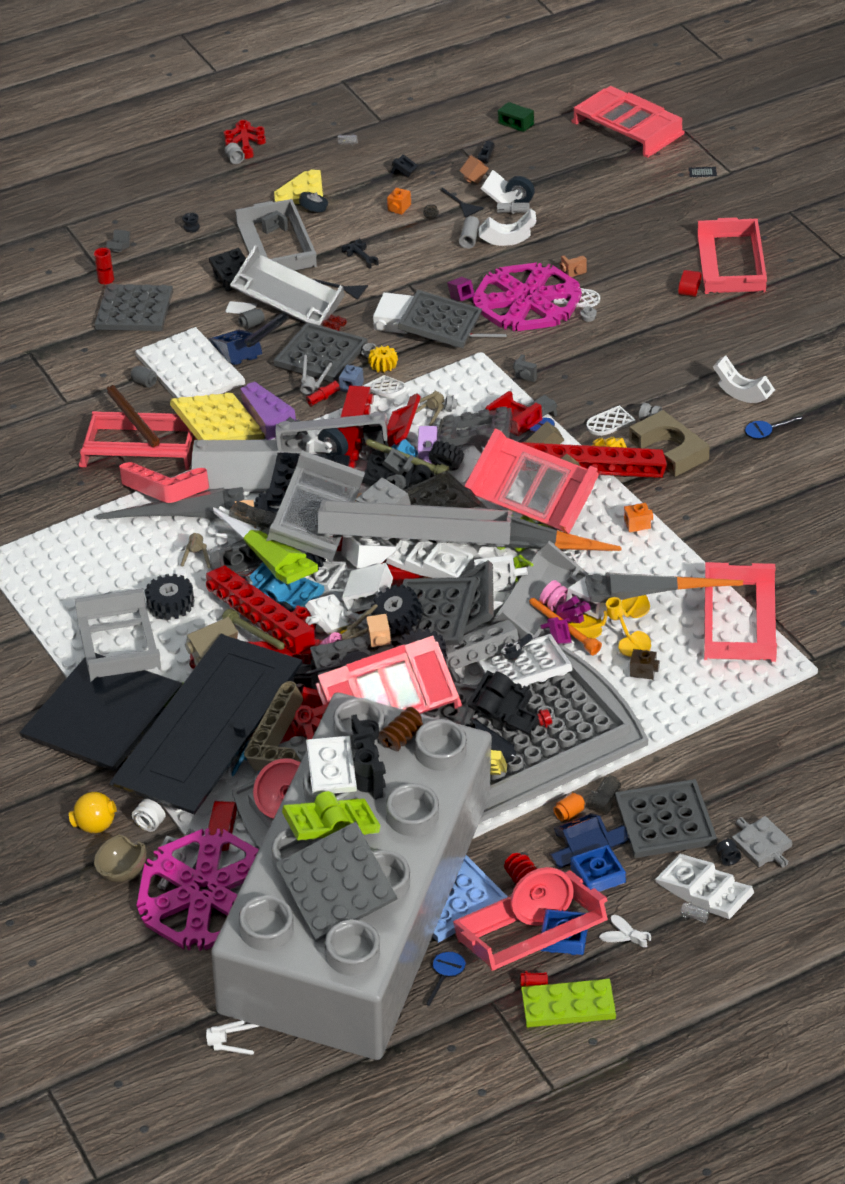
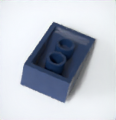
[208,329,262,365]

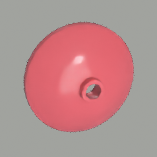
[253,758,300,819]
[511,867,573,926]

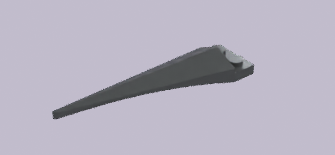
[96,487,245,520]

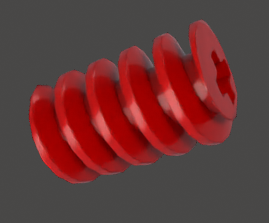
[504,853,537,884]

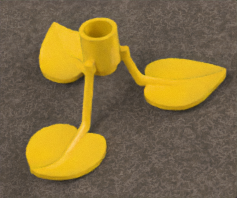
[569,595,651,657]

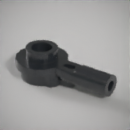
[501,633,533,660]

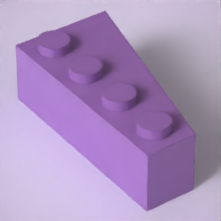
[240,382,296,440]

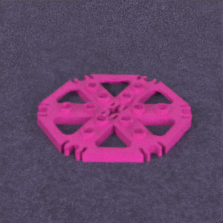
[473,262,582,331]
[137,828,259,951]

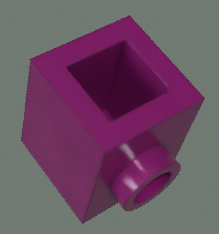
[447,277,475,301]

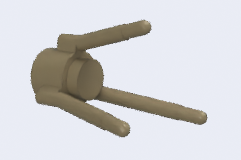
[415,391,445,426]
[180,533,211,568]
[342,604,378,640]

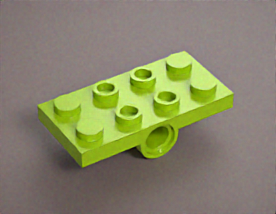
[282,791,381,840]

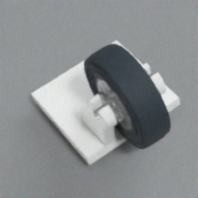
[480,170,535,203]
[306,428,349,455]

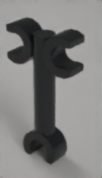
[341,238,379,269]

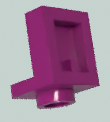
[541,617,572,645]

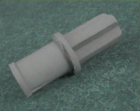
[497,201,530,214]

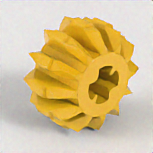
[368,346,398,372]

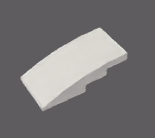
[386,539,474,578]
[304,561,358,602]
[655,854,754,919]

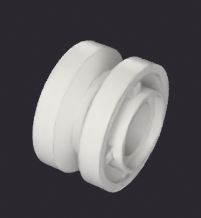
[132,799,165,832]

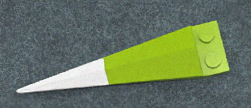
[213,507,318,585]

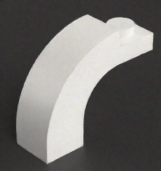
[479,208,536,246]
[713,356,775,403]

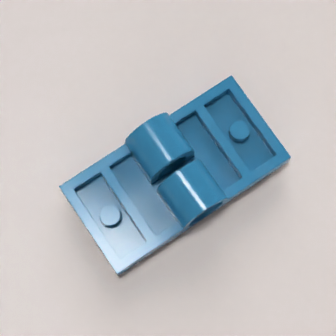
[246,562,325,610]

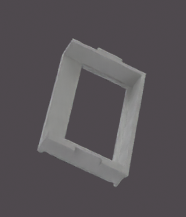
[235,199,317,270]

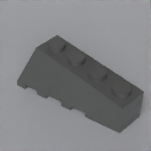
[209,527,270,573]

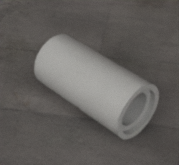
[459,216,480,249]

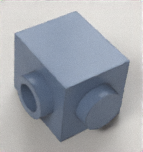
[339,365,364,392]

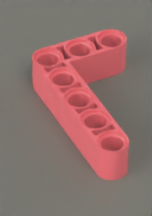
[119,462,209,503]

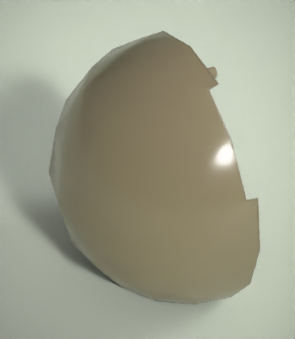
[94,834,147,882]

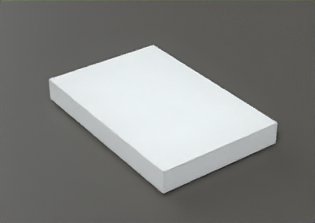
[306,736,357,795]

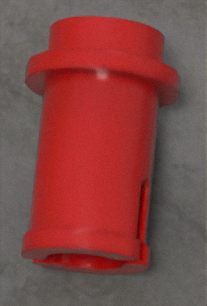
[520,971,548,987]

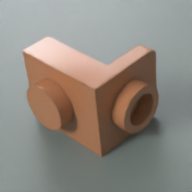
[560,255,587,277]

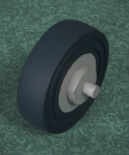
[299,192,328,212]

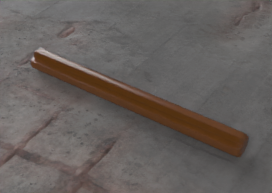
[107,385,160,448]

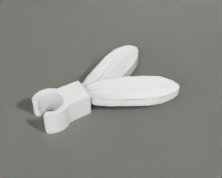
[599,915,651,947]

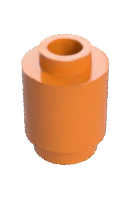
[553,793,585,821]

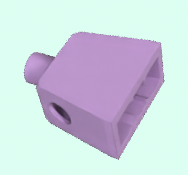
[418,426,438,466]

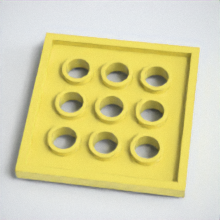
[170,393,265,440]

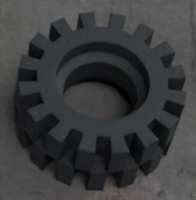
[428,441,464,471]

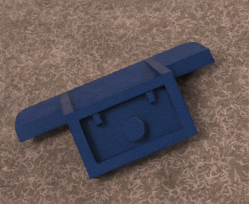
[549,813,628,868]

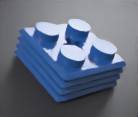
[570,845,626,891]
[541,909,588,955]

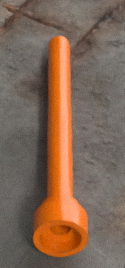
[529,598,602,656]

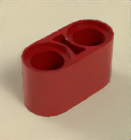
[678,270,702,297]

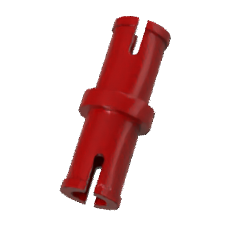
[306,380,340,407]

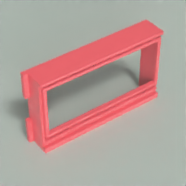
[697,217,767,294]
[79,411,197,470]
[704,562,777,662]
[453,871,608,971]

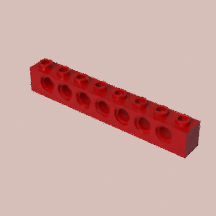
[521,442,667,478]
[206,565,315,654]

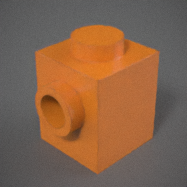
[387,188,411,215]
[624,503,653,532]

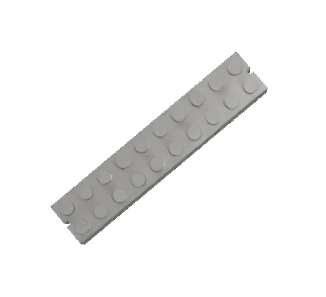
[318,500,512,546]

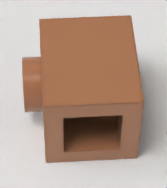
[460,155,489,184]

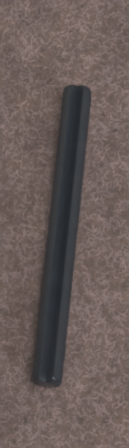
[244,312,289,348]

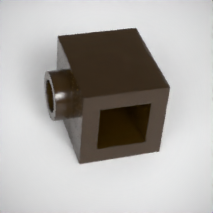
[630,649,660,680]

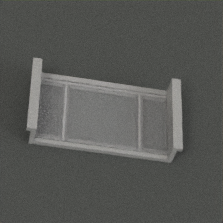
[266,450,365,563]

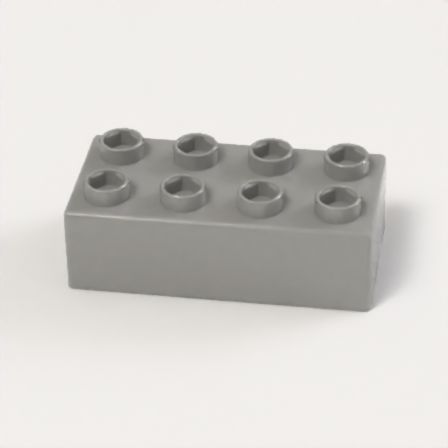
[211,693,492,1060]

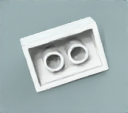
[341,535,396,569]

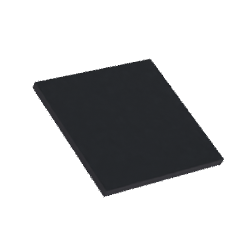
[19,653,183,771]

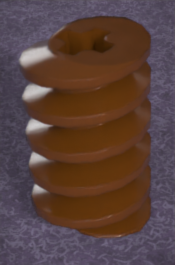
[378,706,423,752]

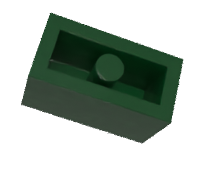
[498,102,534,132]

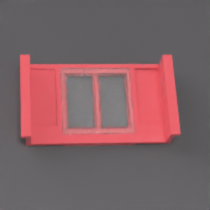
[572,86,684,158]
[464,429,599,534]
[316,636,462,714]

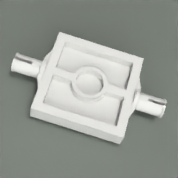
[461,555,528,592]
[305,594,355,635]

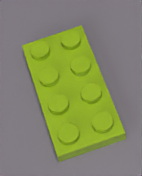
[522,979,616,1027]

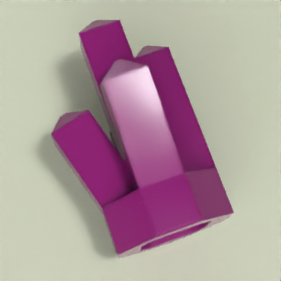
[556,595,591,624]

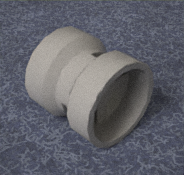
[225,143,245,164]
[639,402,662,420]

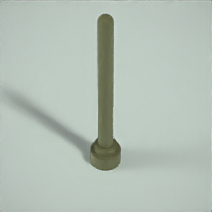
[366,439,449,480]
[222,609,285,650]

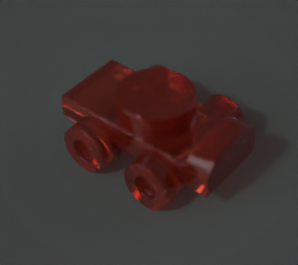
[323,315,347,331]

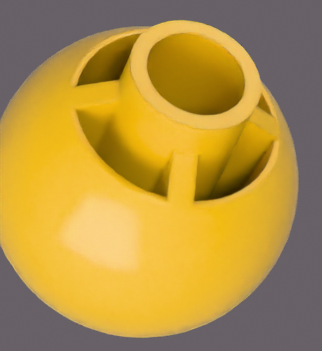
[69,792,117,833]

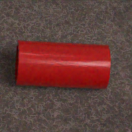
[94,248,114,285]

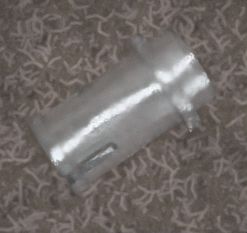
[338,133,358,146]
[680,901,710,923]

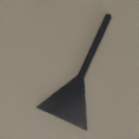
[441,188,484,218]
[313,279,368,300]

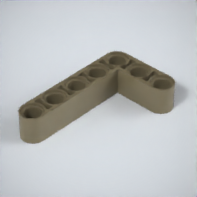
[244,681,303,771]

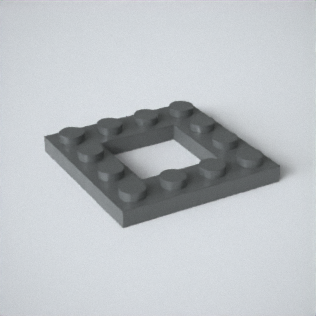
[436,407,512,446]

